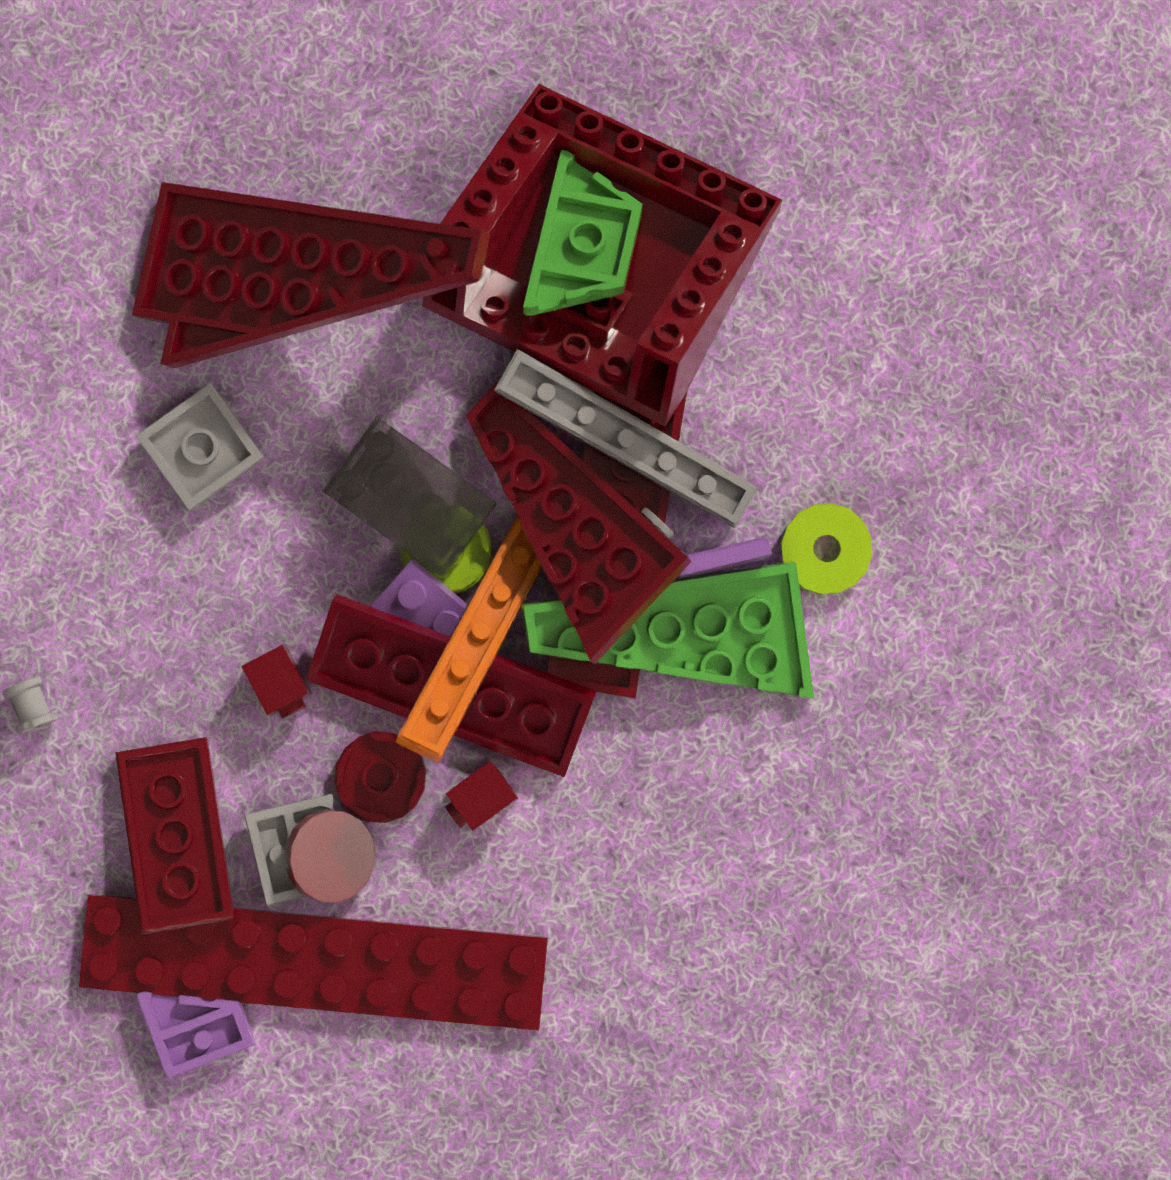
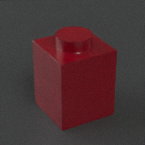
[241,644,312,719]
[444,760,519,831]

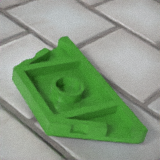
[523,150,643,316]

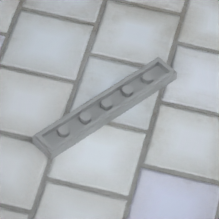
[494,349,758,528]

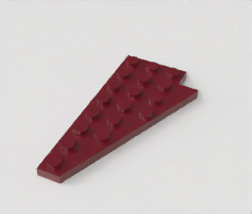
[132,182,490,368]

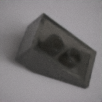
[322,416,497,579]

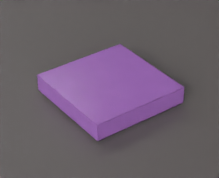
[677,537,772,579]

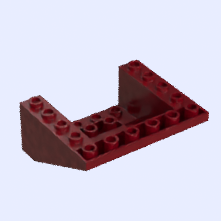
[422,84,782,426]

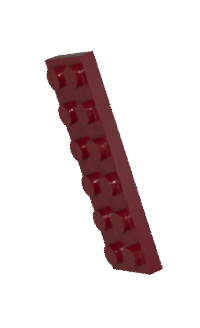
[306,594,597,777]

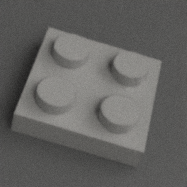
[136,382,266,512]

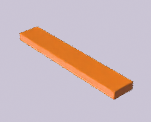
[396,515,543,764]

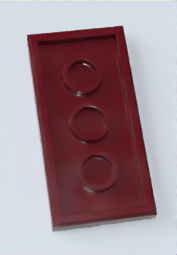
[115,737,235,936]

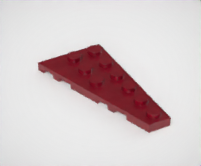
[466,382,692,664]

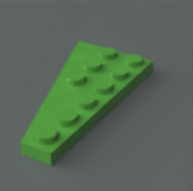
[521,561,814,699]

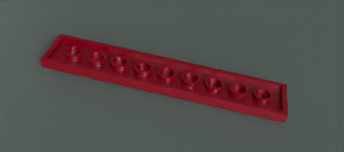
[79,894,548,1031]

